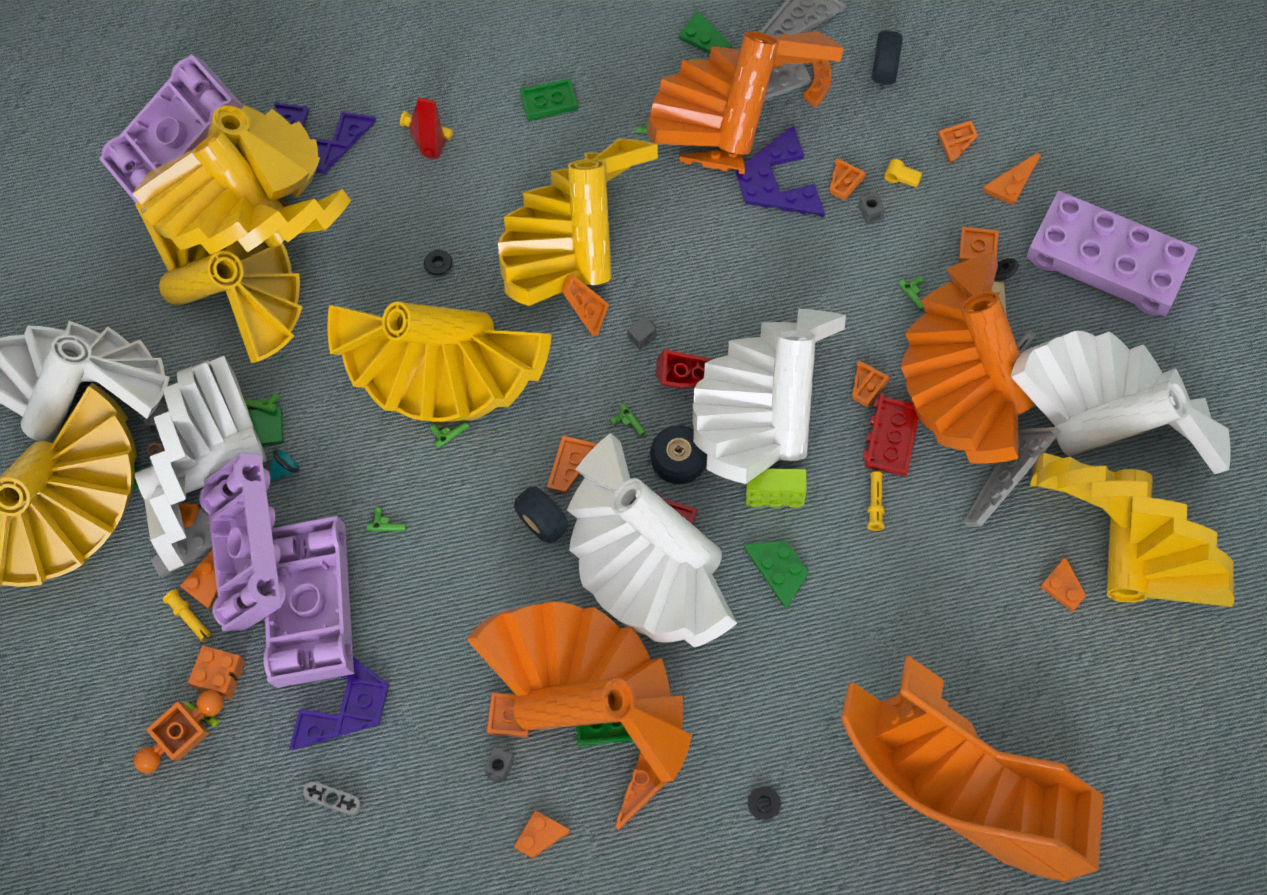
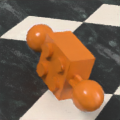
[134,690,223,774]

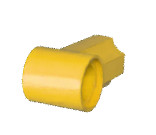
[884,159,923,188]

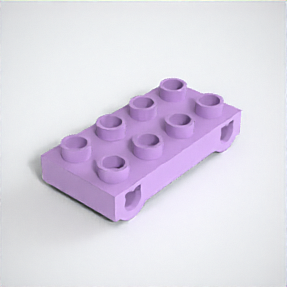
[99,54,244,203]
[1026,190,1198,317]
[199,453,285,631]
[264,516,354,688]

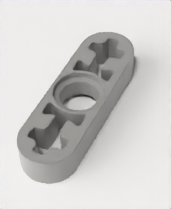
[303,782,362,816]

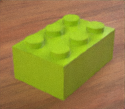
[746,469,807,508]

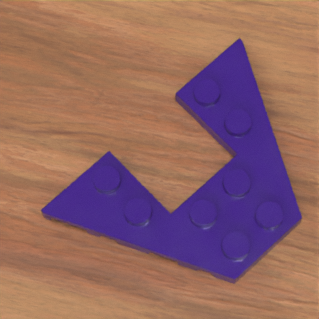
[274,102,376,174]
[736,126,825,217]
[289,657,389,750]

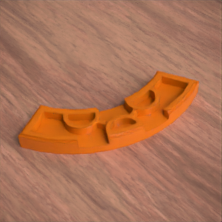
[803,59,832,108]

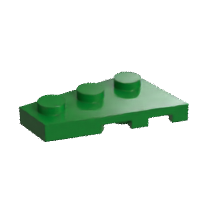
[679,11,732,54]

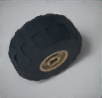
[871,30,903,85]
[650,425,708,484]
[514,487,569,543]

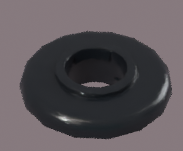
[424,250,453,275]
[994,258,1019,281]
[748,787,781,820]

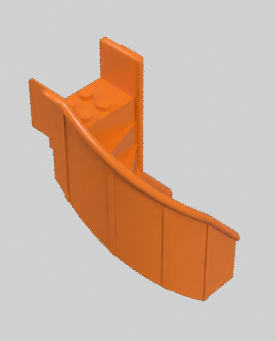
[841,656,1104,882]

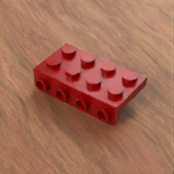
[862,393,919,476]

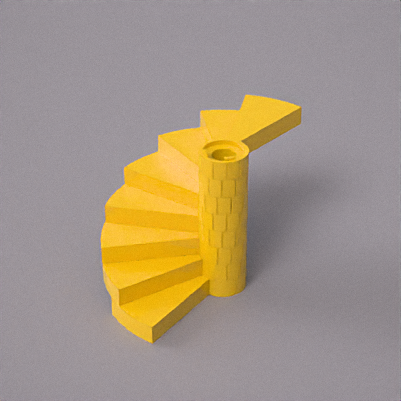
[207,105,320,201]
[133,130,351,255]
[498,139,658,306]
[135,202,303,363]
[327,302,552,422]
[0,383,137,588]
[1030,453,1235,607]

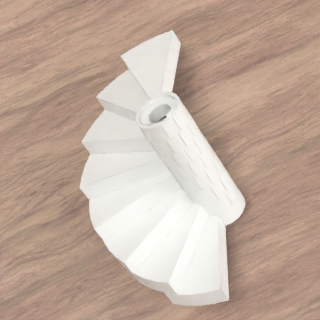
[692,309,846,484]
[0,321,169,441]
[1011,331,1230,474]
[135,356,267,571]
[567,433,737,647]

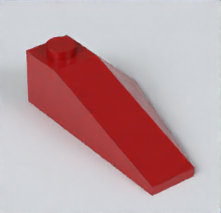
[409,97,445,159]
[656,349,713,388]

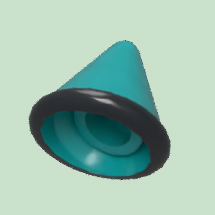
[269,449,299,482]

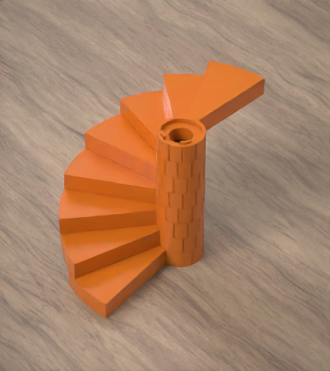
[646,31,844,154]
[901,252,1035,464]
[466,602,692,782]

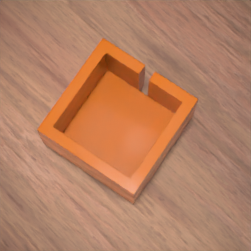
[188,645,246,700]

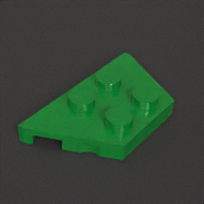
[744,541,809,609]

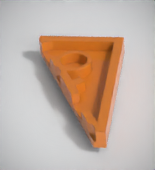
[679,150,745,174]
[982,153,1041,205]
[615,752,669,831]

